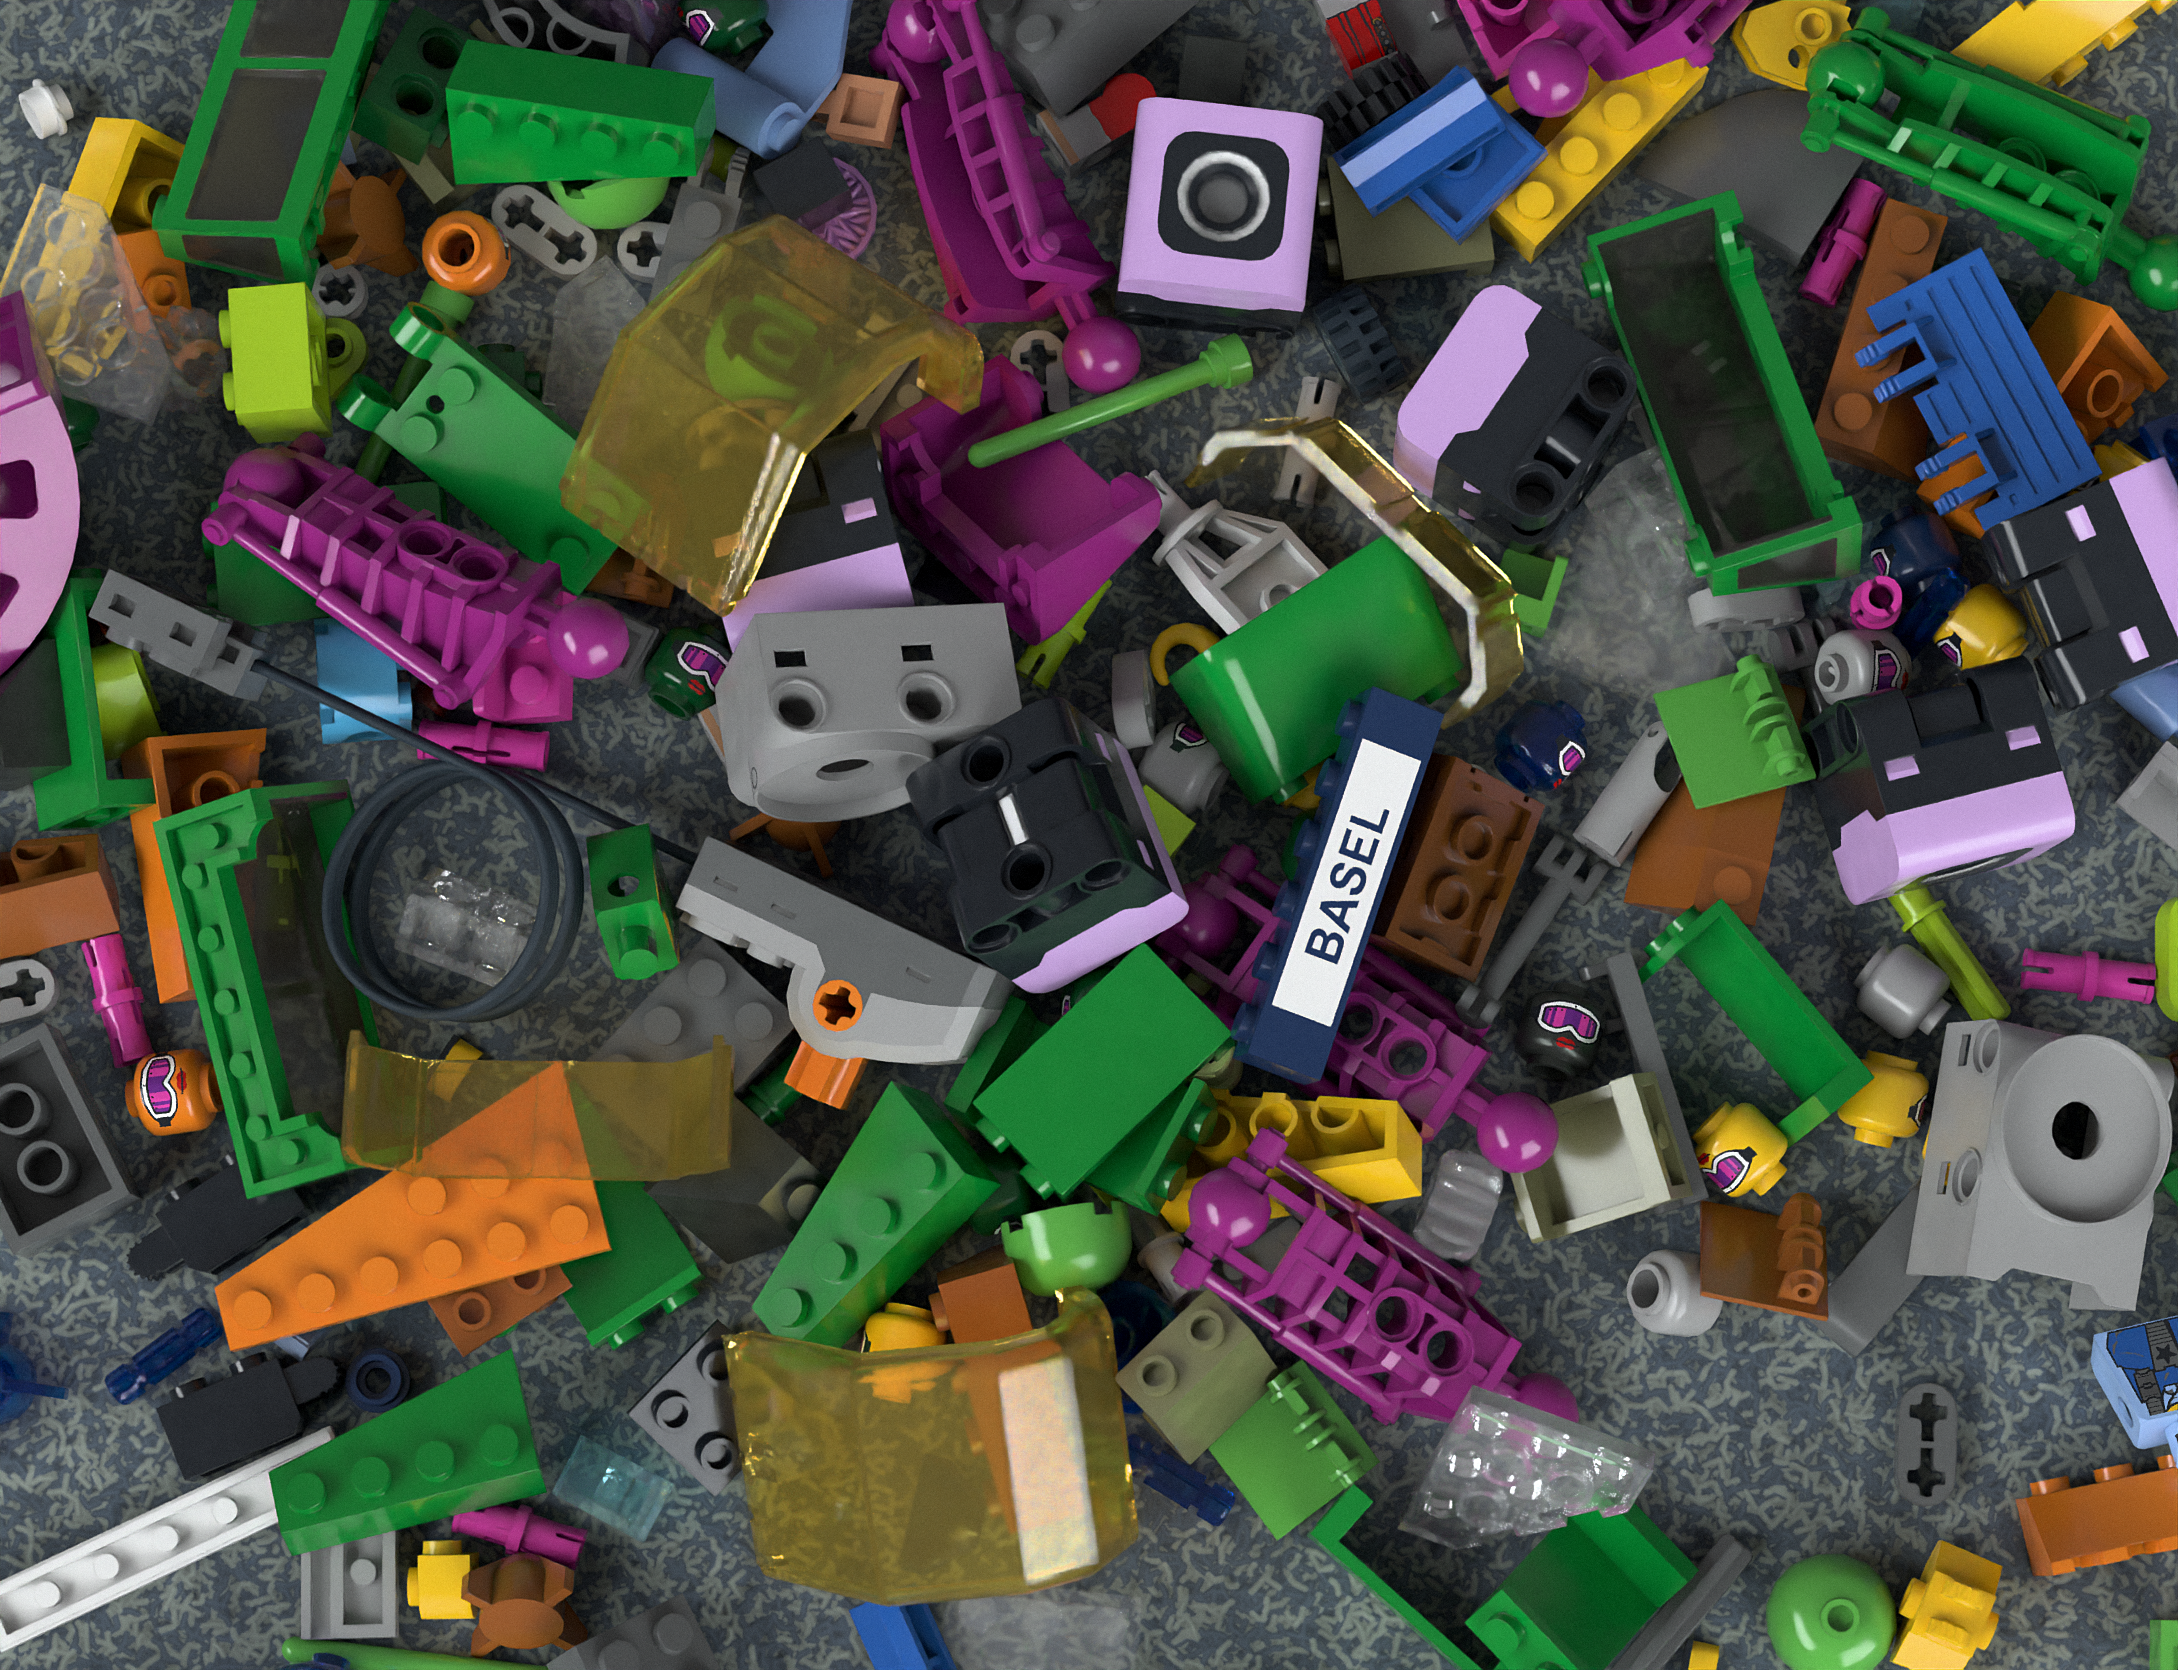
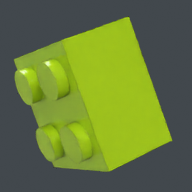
[219,282,333,444]

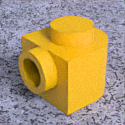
[407,1540,479,1619]

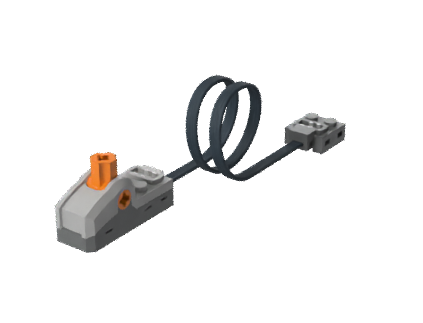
[88,569,1016,1110]

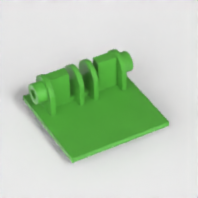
[1653,654,1816,810]
[1208,1358,1380,1541]

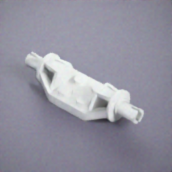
[1145,470,1329,635]

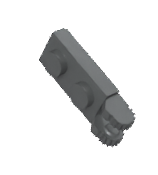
[647,139,752,323]

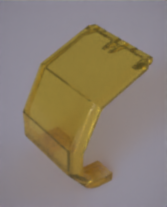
[559,214,984,617]
[724,1285,1139,1607]

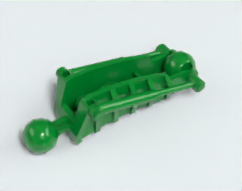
[1800,7,2178,313]

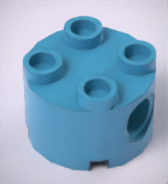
[314,618,412,744]

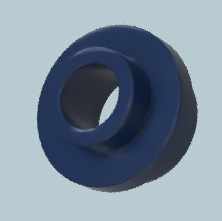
[345,1348,411,1413]

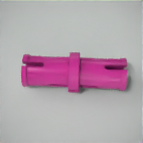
[1798,178,1888,308]
[1850,575,1902,630]
[417,718,550,773]
[81,934,155,1068]
[2020,948,2156,1004]
[451,1504,588,1570]

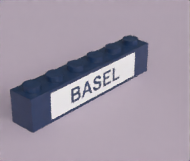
[1230,686,1444,1085]

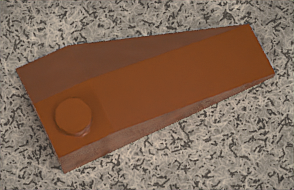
[1623,683,1807,931]

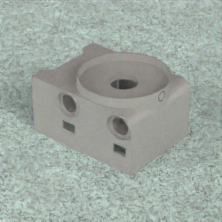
[714,603,1022,822]
[1906,1018,2174,1311]

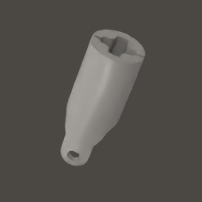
[1573,721,1683,867]

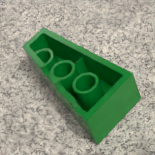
[445,39,716,185]
[752,1081,1002,1363]
[268,1348,547,1556]

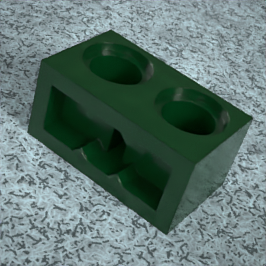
[351,6,484,165]

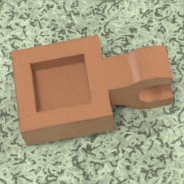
[810,73,906,149]

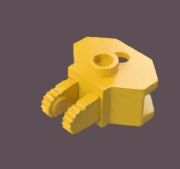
[1730,0,1852,91]
[1890,1540,2003,1670]

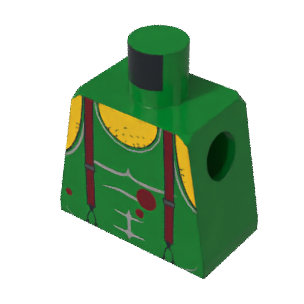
[586,823,680,980]

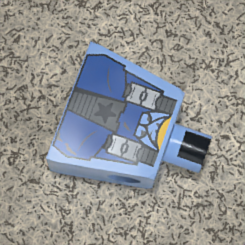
[2091,1315,2178,1469]

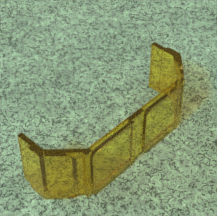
[1183,416,1524,730]
[341,1030,735,1181]

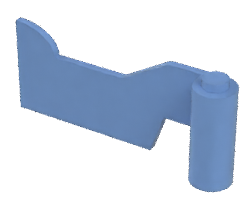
[651,0,854,159]

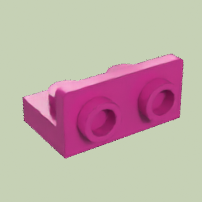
[472,591,577,726]

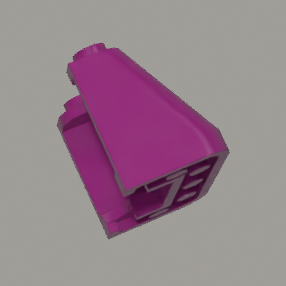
[879,353,1162,646]

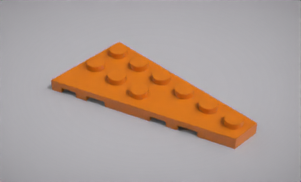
[214,1060,612,1352]

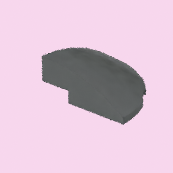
[1633,89,1891,268]

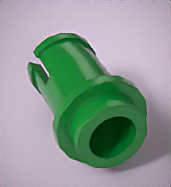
[741,1046,803,1127]

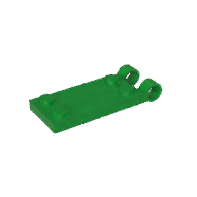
[334,301,658,597]

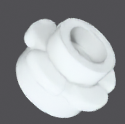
[19,79,74,139]

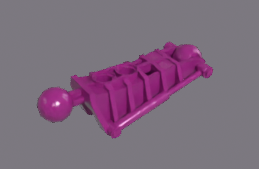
[868,0,1141,395]
[1509,0,1753,118]
[202,431,630,710]
[1154,844,1559,1173]
[1170,1126,1579,1455]

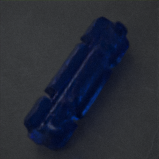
[1891,567,1970,662]
[104,1307,223,1405]
[1114,1433,1236,1526]

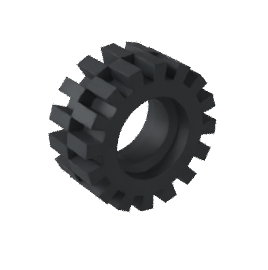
[1314,53,1431,152]

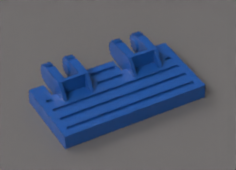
[1854,247,2103,531]

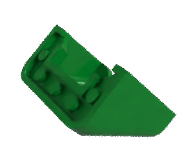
[1168,525,1464,806]

